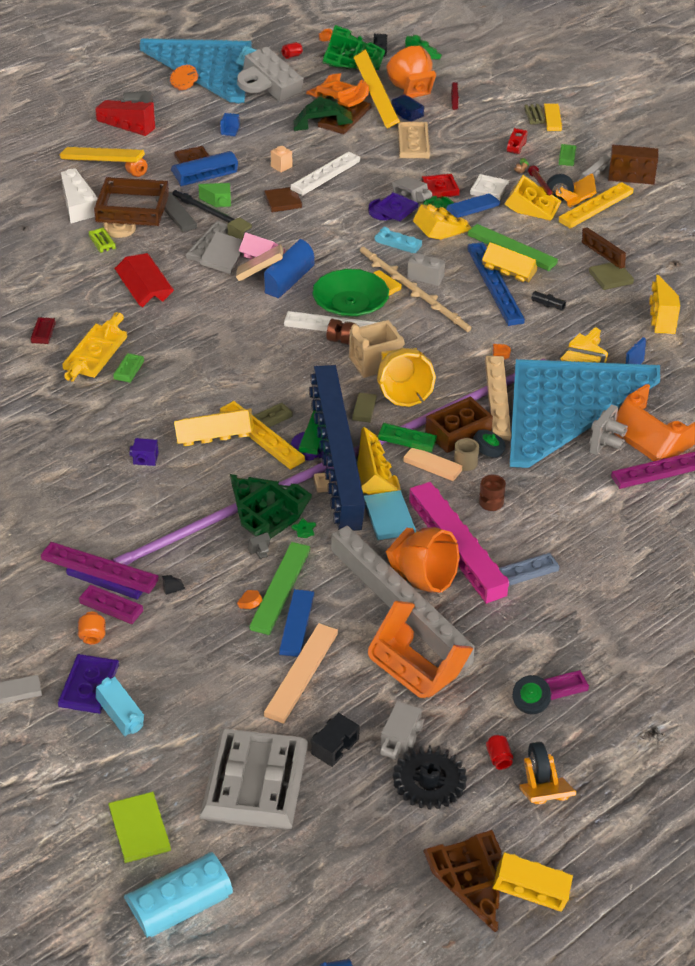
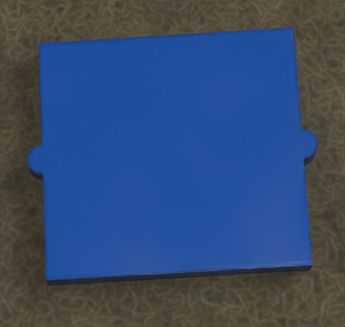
[626,337,646,364]

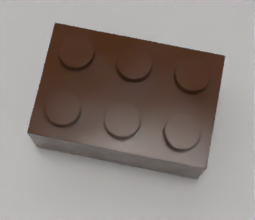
[608,145,658,185]
[425,396,493,453]

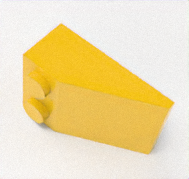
[505,175,561,221]

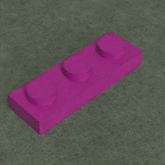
[79,584,143,624]

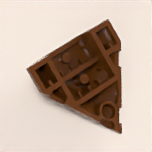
[423,830,502,932]

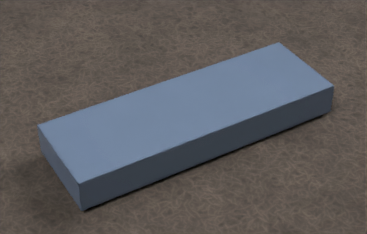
[499,553,559,586]

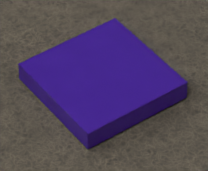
[374,192,419,221]

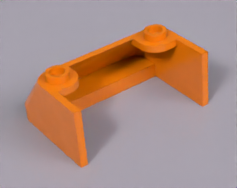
[614,384,695,461]
[368,601,474,698]

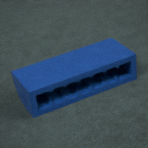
[171,151,238,186]
[264,239,314,298]

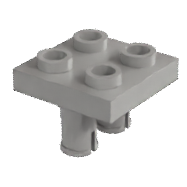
[589,404,628,455]

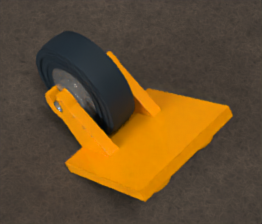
[546,173,597,208]
[519,742,576,804]

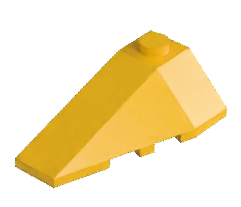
[357,427,401,495]

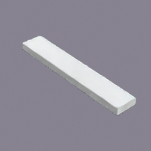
[290,151,360,196]
[284,311,378,331]

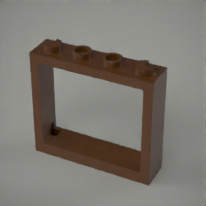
[94,177,169,226]

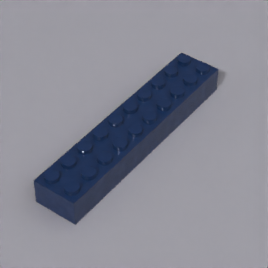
[309,365,365,531]

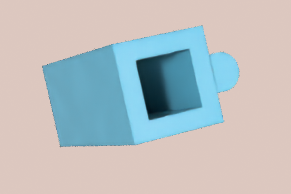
[96,677,144,736]

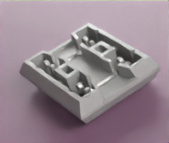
[200,729,308,830]

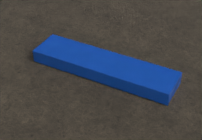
[446,193,501,218]
[279,589,314,657]

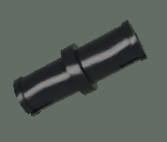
[531,291,566,311]

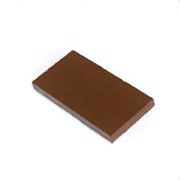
[318,101,371,135]

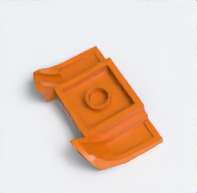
[306,73,369,107]

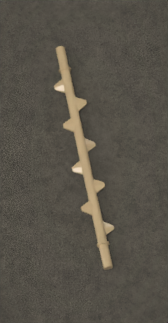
[360,247,472,332]

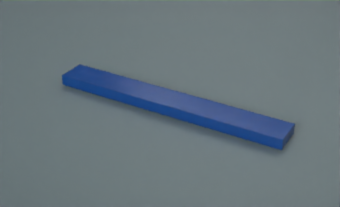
[467,242,525,326]

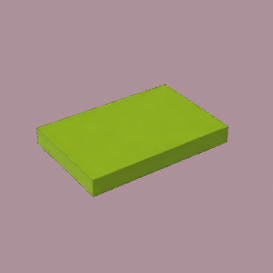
[108,792,171,863]

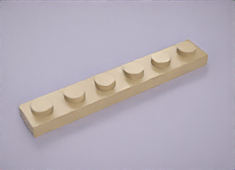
[485,355,511,441]

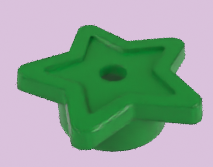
[291,518,316,538]

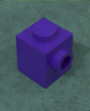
[129,438,159,466]

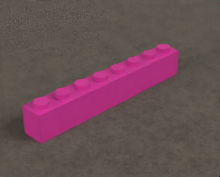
[409,482,509,604]

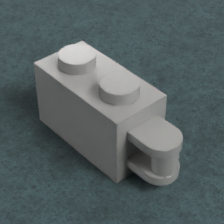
[392,176,432,203]
[380,701,424,760]

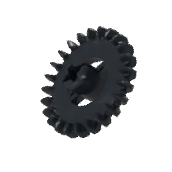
[392,745,467,810]

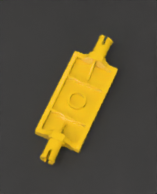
[62,312,127,382]

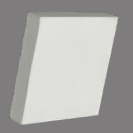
[470,174,509,201]

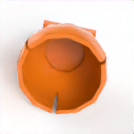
[386,46,436,100]
[386,527,459,593]

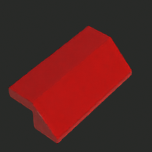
[114,253,174,307]

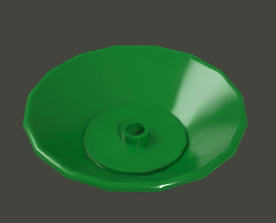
[312,269,389,317]

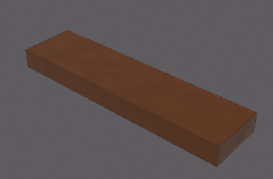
[582,227,626,269]

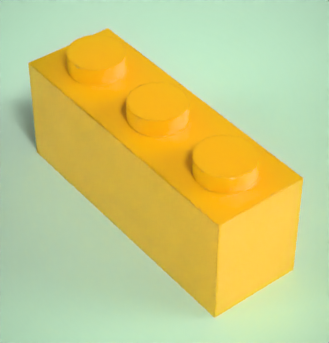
[493,852,573,912]

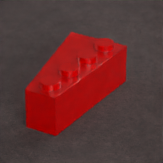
[95,100,155,136]

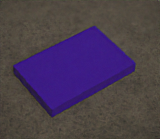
[58,654,119,714]

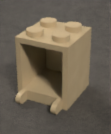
[349,320,405,378]

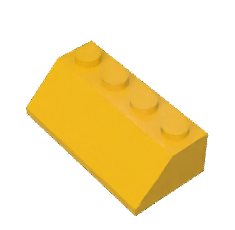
[174,408,253,446]

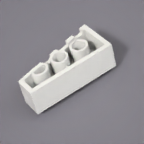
[61,168,98,223]

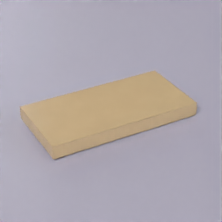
[398,122,430,158]

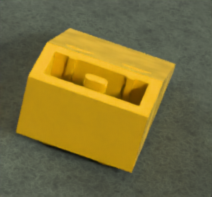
[413,204,472,240]
[649,275,680,334]

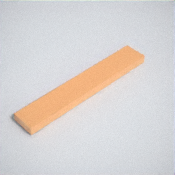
[264,623,338,724]

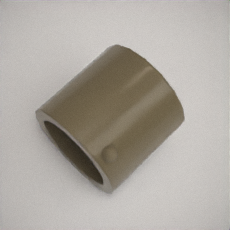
[454,438,479,471]

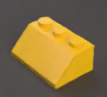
[482,242,537,282]

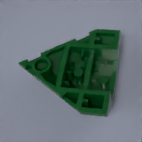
[293,94,353,131]
[230,474,312,538]

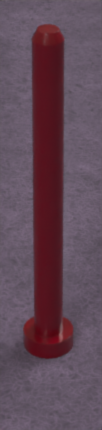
[528,165,553,196]

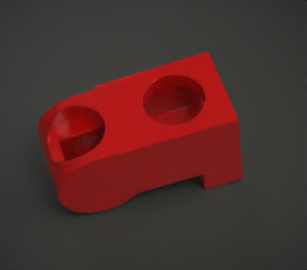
[507,128,527,154]

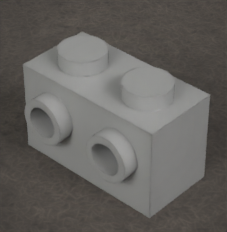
[408,253,445,286]

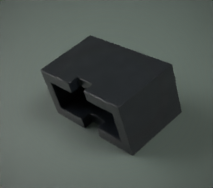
[310,713,360,767]

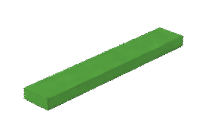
[468,224,558,271]
[250,542,310,635]

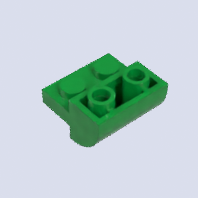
[405,35,442,60]

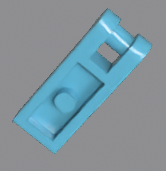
[375,227,422,253]

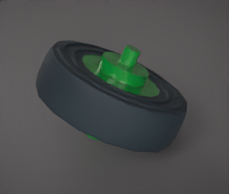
[473,430,506,458]
[512,675,552,715]

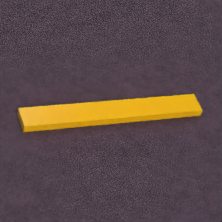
[354,50,400,129]

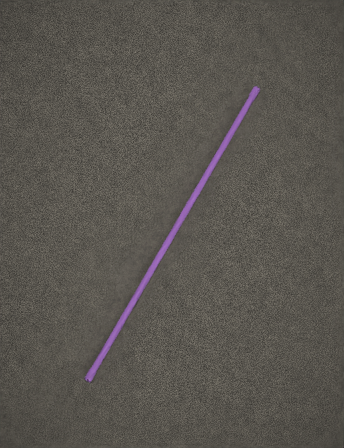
[112,359,545,565]

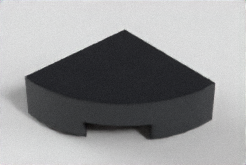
[162,575,185,595]

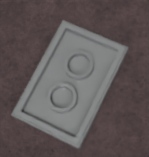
[200,231,243,274]

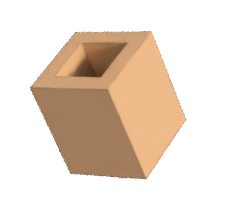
[271,146,292,173]

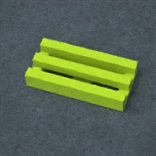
[88,228,116,253]

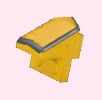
[559,327,608,363]

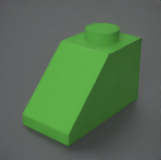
[199,183,231,207]

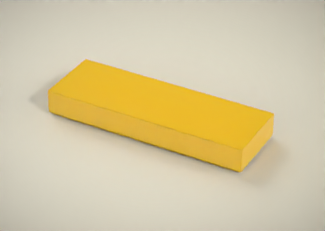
[544,103,562,131]

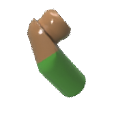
[514,158,529,174]

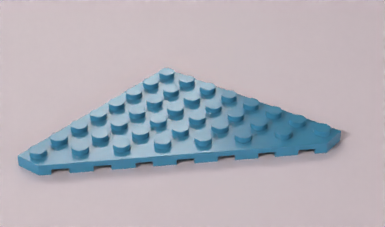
[140,38,252,103]
[510,359,660,468]

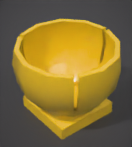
[377,347,436,407]

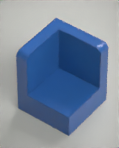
[220,113,240,136]

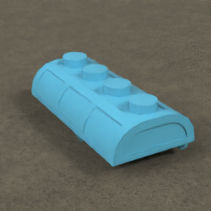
[124,852,233,937]

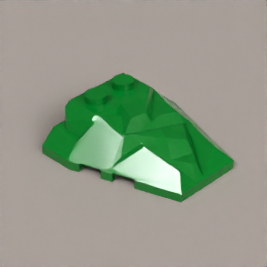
[322,25,385,70]

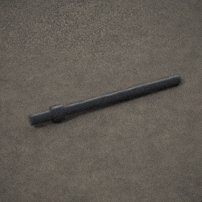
[172,190,235,223]

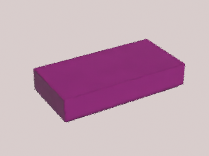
[544,670,589,700]

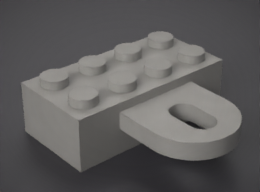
[237,46,304,102]

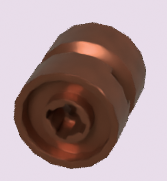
[326,318,356,345]
[479,474,506,511]

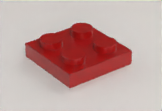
[422,173,460,198]

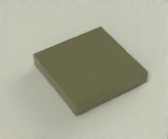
[589,262,634,290]

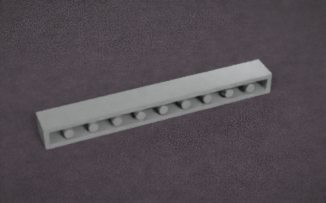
[331,525,475,670]

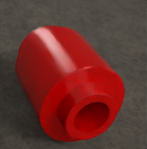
[281,42,303,59]
[486,735,513,770]

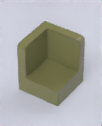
[227,217,252,240]

